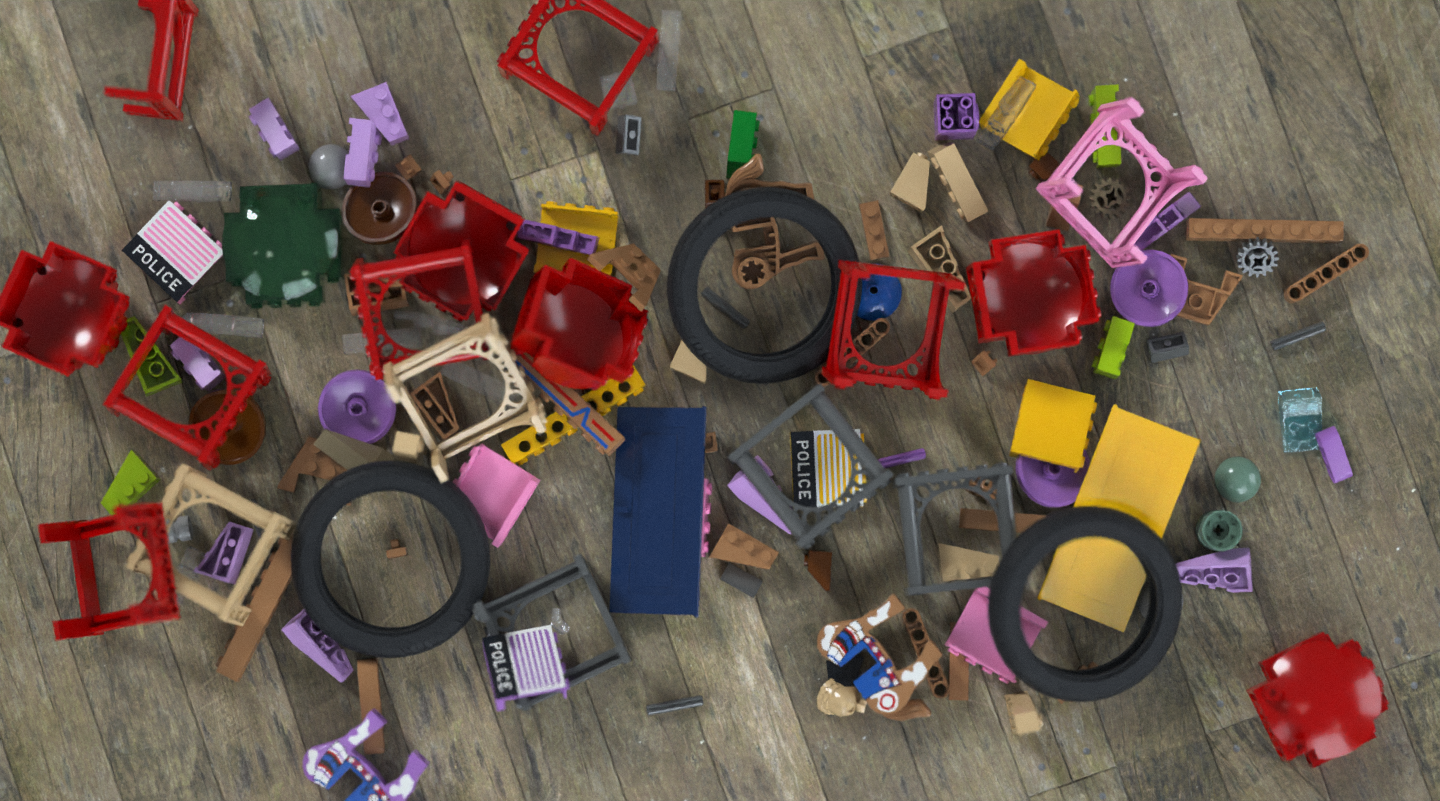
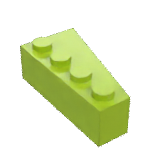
[1088,84,1122,168]
[121,316,183,397]

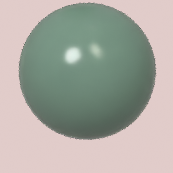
[1214,456,1261,503]

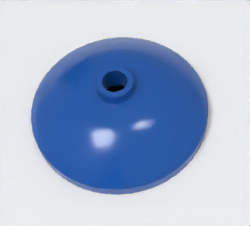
[857,263,902,321]

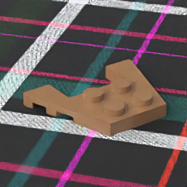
[587,244,661,311]
[1170,254,1243,326]
[277,437,352,506]

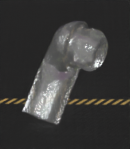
[551,608,570,635]

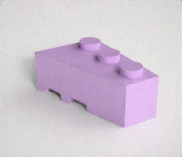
[351,82,409,146]
[249,98,300,161]
[343,118,382,187]
[169,337,226,391]
[193,522,254,585]

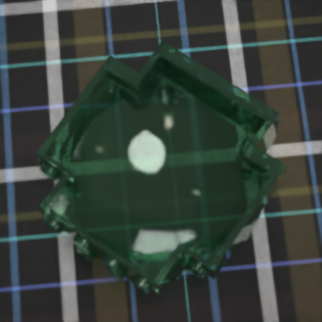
[222,183,344,309]

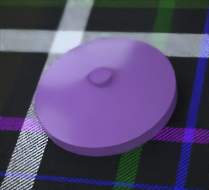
[1110,250,1188,327]
[318,370,396,444]
[1016,449,1090,508]

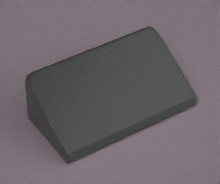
[616,115,642,155]
[1146,332,1189,363]
[720,563,763,598]

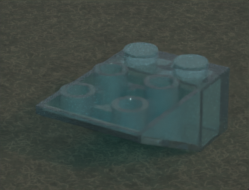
[1278,387,1322,453]

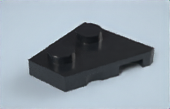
[826,657,864,687]

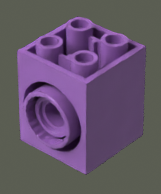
[933,93,979,140]

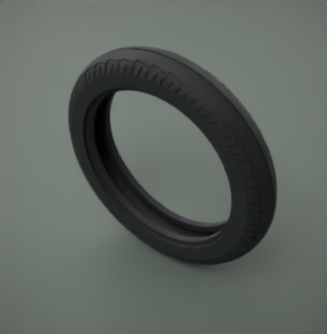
[667,187,862,384]
[291,461,490,658]
[988,506,1182,702]

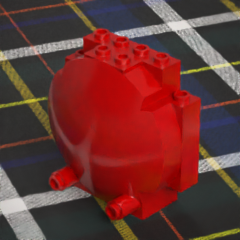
[393,180,530,322]
[966,229,1101,357]
[0,241,130,377]
[510,257,648,391]
[1246,632,1389,768]

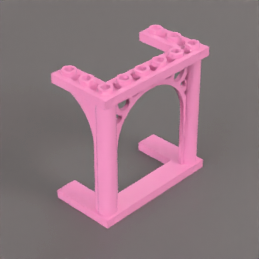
[1036,97,1208,268]

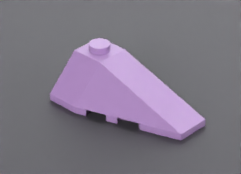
[727,455,793,534]
[1176,548,1253,593]
[281,609,354,683]

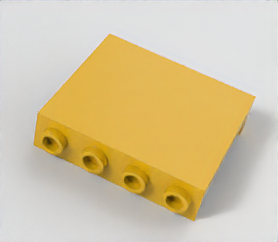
[1009,379,1097,473]

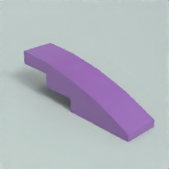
[1135,191,1201,251]
[517,220,599,255]

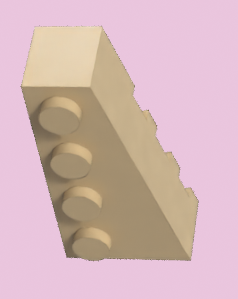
[927,141,988,222]
[908,225,971,313]

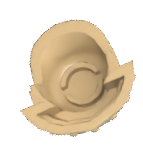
[817,678,867,717]

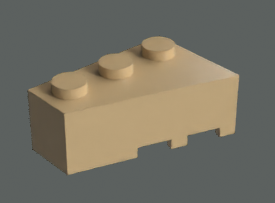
[393,431,428,465]
[937,543,999,582]

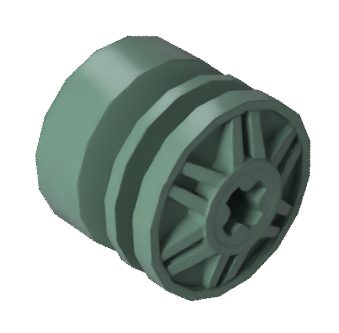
[1195,510,1243,551]

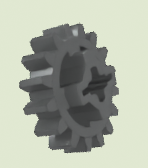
[1236,237,1279,278]

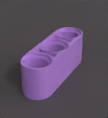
[1315,426,1353,484]

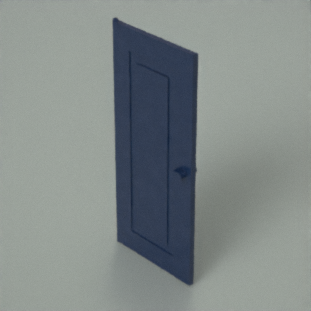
[609,406,707,618]

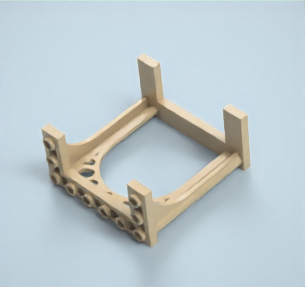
[384,313,547,483]
[126,463,297,627]

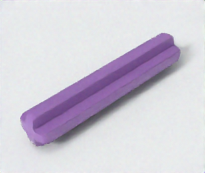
[878,448,926,468]

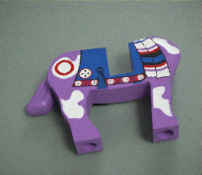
[303,708,430,801]

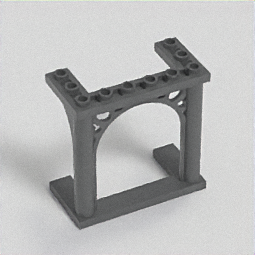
[728,383,893,550]
[892,462,1017,596]
[472,554,632,712]

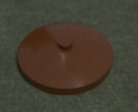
[342,172,418,245]
[188,388,266,465]

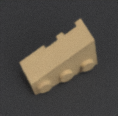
[1004,691,1043,735]

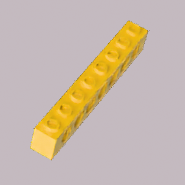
[501,365,646,466]

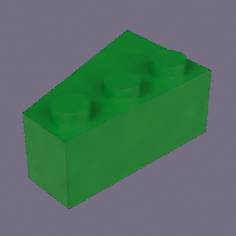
[726,110,760,179]

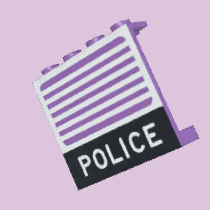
[482,625,569,711]

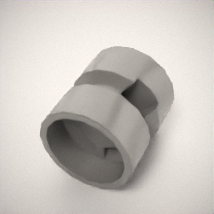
[166,515,193,544]

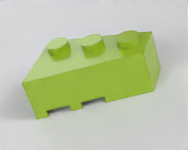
[1091,316,1135,380]
[101,450,161,515]

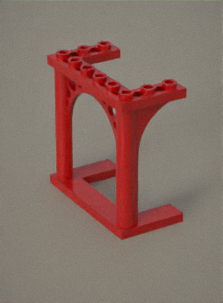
[104,0,199,121]
[497,0,659,137]
[350,238,490,380]
[821,260,965,400]
[103,305,272,472]
[38,502,180,641]

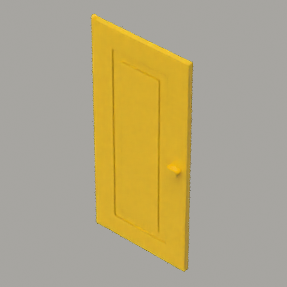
[1037,404,1201,632]

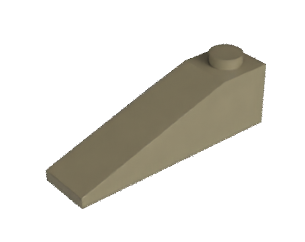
[313,429,398,470]

